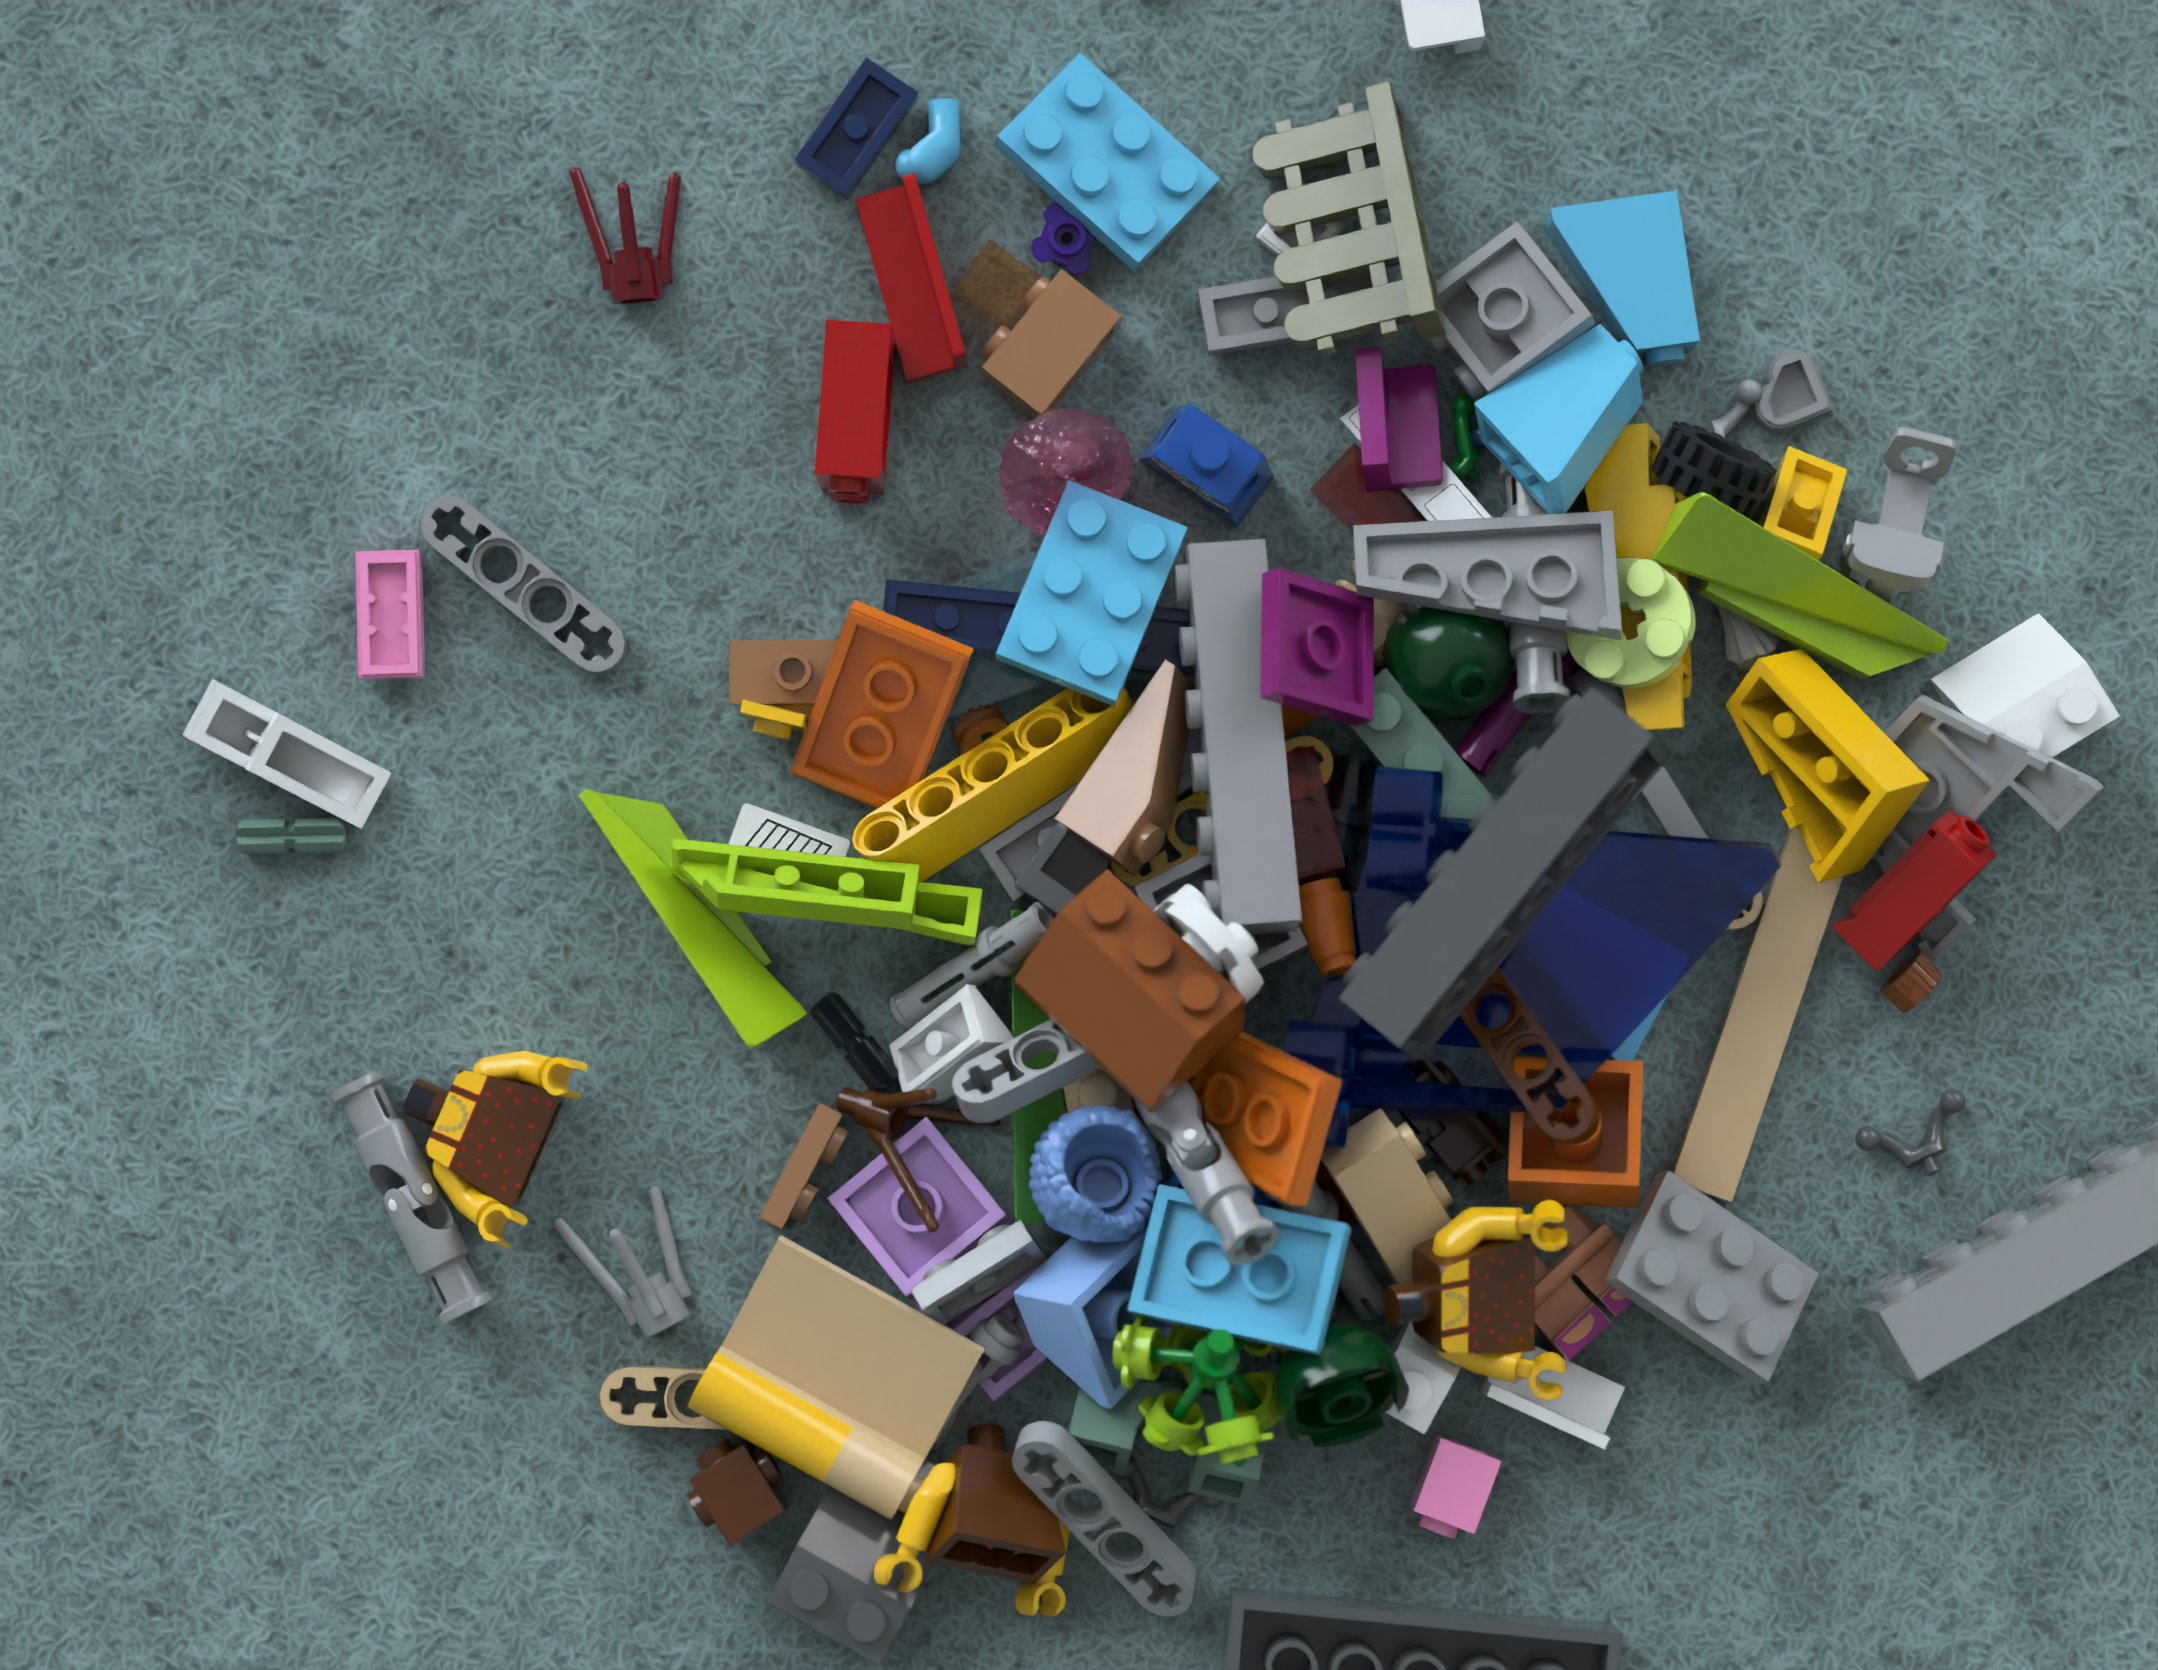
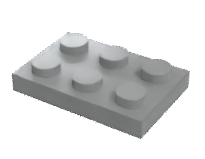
[1604,1170,1819,1385]

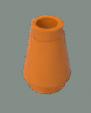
[1299,878,1357,978]

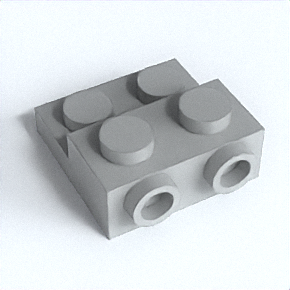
[1427,221,1595,401]

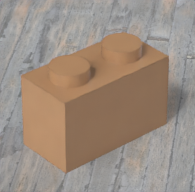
[980,269,1121,424]

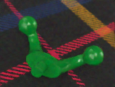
[1445,394,1480,483]

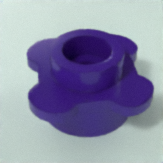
[1031,202,1097,275]

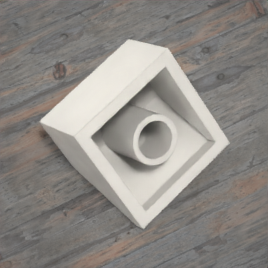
[1929,613,2120,758]

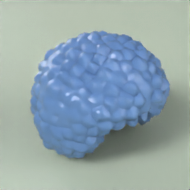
[1029,1104,1162,1243]

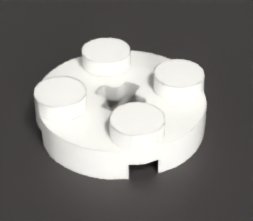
[1153,884,1264,1004]

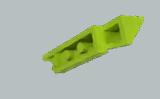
[1651,492,1949,680]
[579,789,808,1051]
[672,838,983,946]

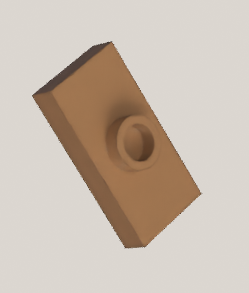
[729,639,838,705]

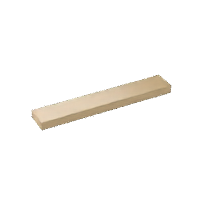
[1672,828,1843,1202]

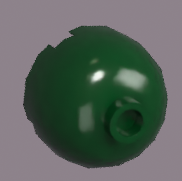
[1382,604,1515,720]
[1273,1323,1410,1447]

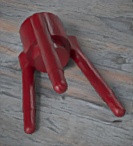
[569,167,681,304]

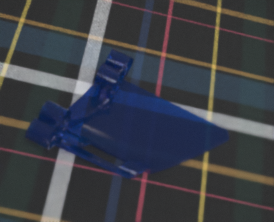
[1284,766,1782,1149]

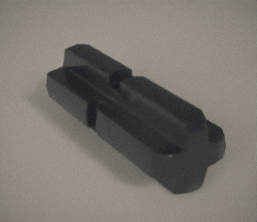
[810,992,898,1092]

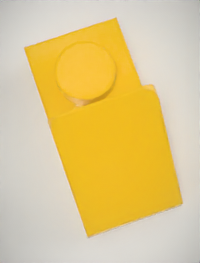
[1757,446,1848,561]

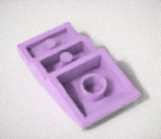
[827,1117,1050,1404]

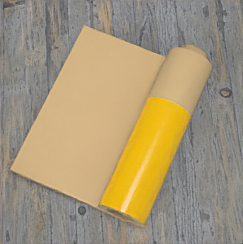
[687,1235,985,1520]

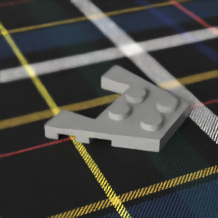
[1871,695,2104,963]

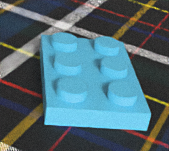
[993,53,1221,272]
[996,480,1188,707]
[1127,1184,1351,1355]

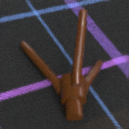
[836,1087,1000,1232]

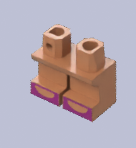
[1535,1205,1633,1361]

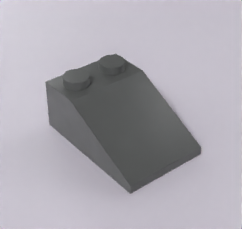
[766,1459,935,1665]

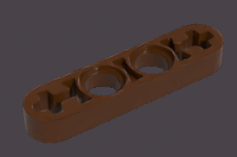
[1459,967,1600,1145]

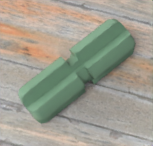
[236,818,348,855]

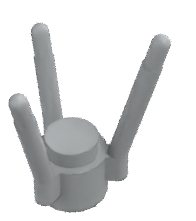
[553,1186,693,1338]

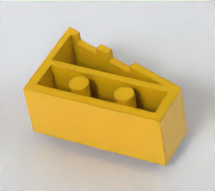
[1725,649,1930,884]

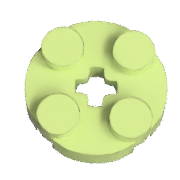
[1566,557,1696,689]

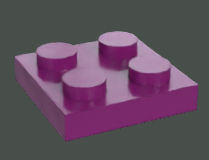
[1260,568,1374,726]

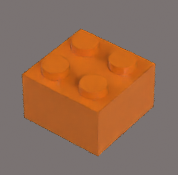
[1508,1056,1643,1208]

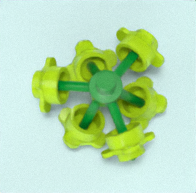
[1113,1316,1287,1467]

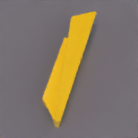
[1584,423,1692,731]

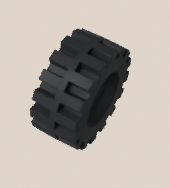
[1651,421,1777,520]

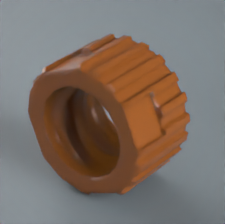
[1879,951,1942,1013]

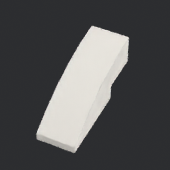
[182,679,391,829]

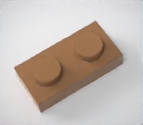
[759,1102,849,1229]

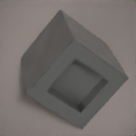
[1015,821,1109,916]

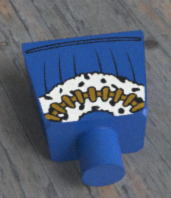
[1139,403,1274,529]

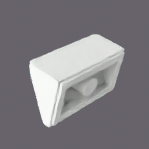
[889,984,1013,1104]

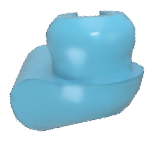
[895,98,960,185]

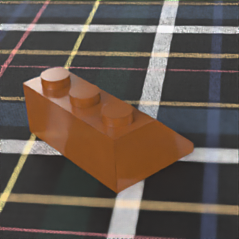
[1014,869,1245,1114]

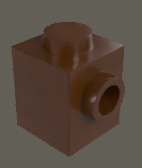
[687,1438,789,1545]

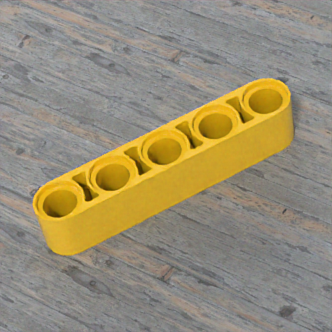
[852,686,1134,882]

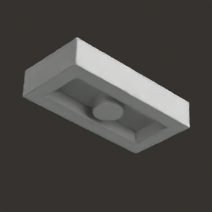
[910,1220,1048,1325]

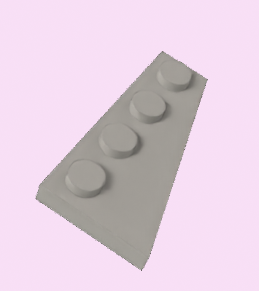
[1353,511,1622,640]

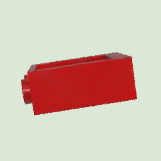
[814,319,896,504]

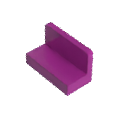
[1355,347,1443,492]

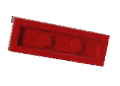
[855,173,968,384]

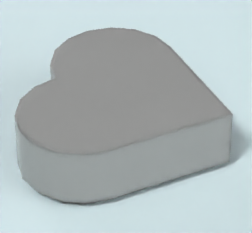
[1752,349,1834,432]

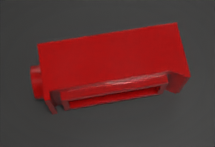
[1831,809,1998,972]

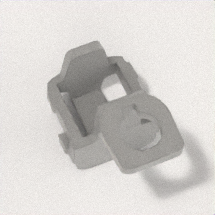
[1839,427,1957,605]

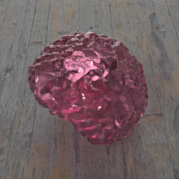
[999,409,1136,535]

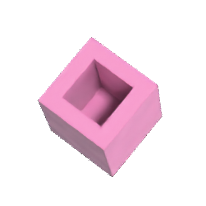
[1409,1433,1502,1539]

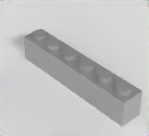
[1173,539,1302,935]

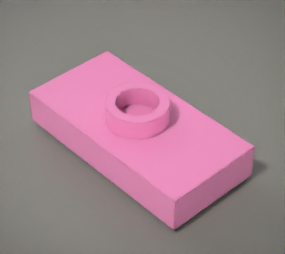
[355,549,425,680]

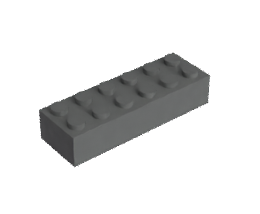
[1339,687,1669,1061]
[1222,1587,1623,1670]

